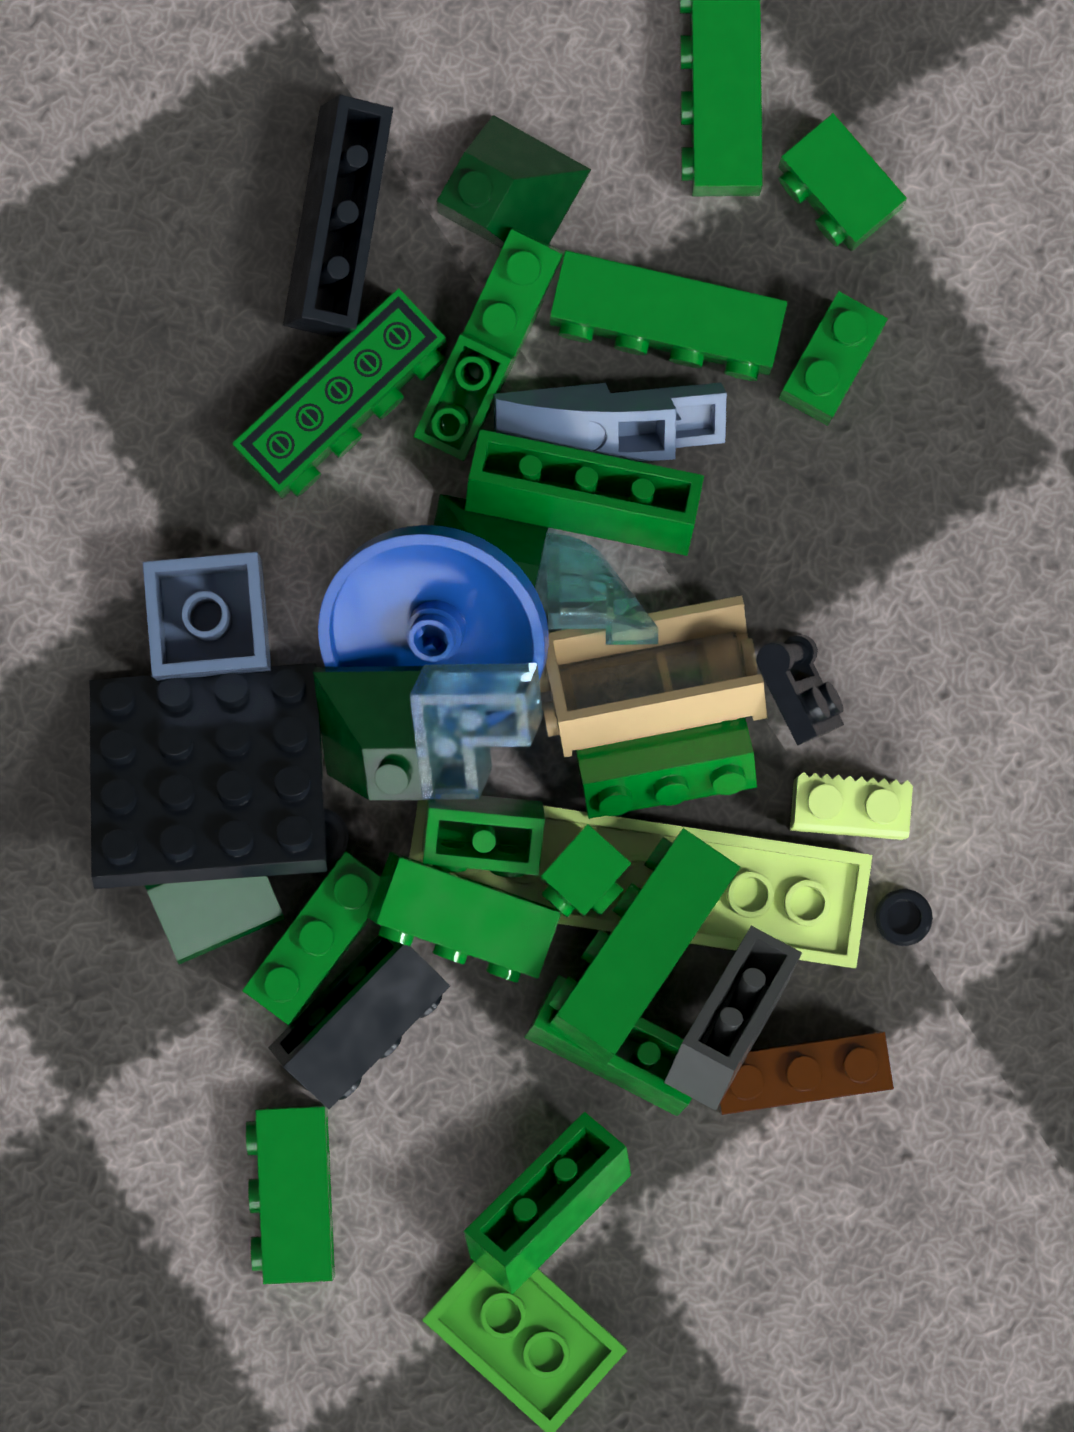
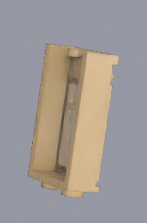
[538,595,767,758]

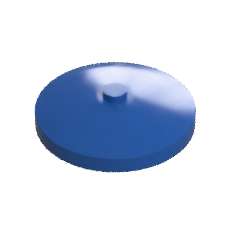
[318,525,549,745]

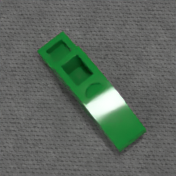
[413,228,565,461]

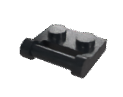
[756,634,844,746]

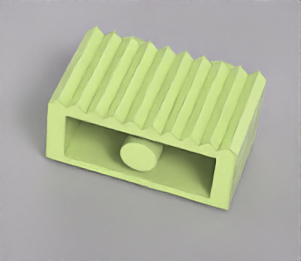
[790,772,913,840]

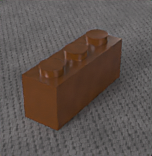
[718,1031,894,1115]

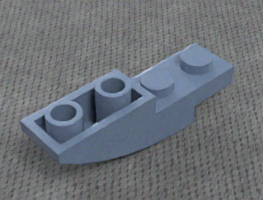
[494,382,727,462]

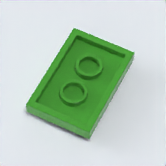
[422,1261,628,1432]

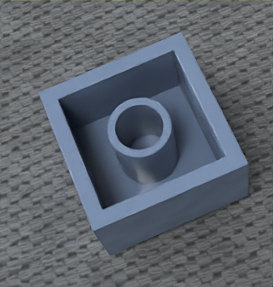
[143,552,271,681]

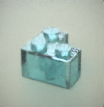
[410,663,543,800]

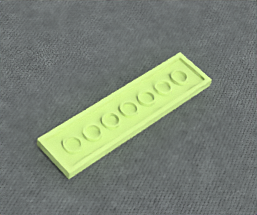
[409,789,873,968]

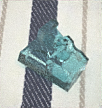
[546,533,658,645]

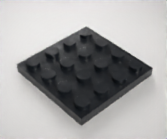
[89,663,327,889]

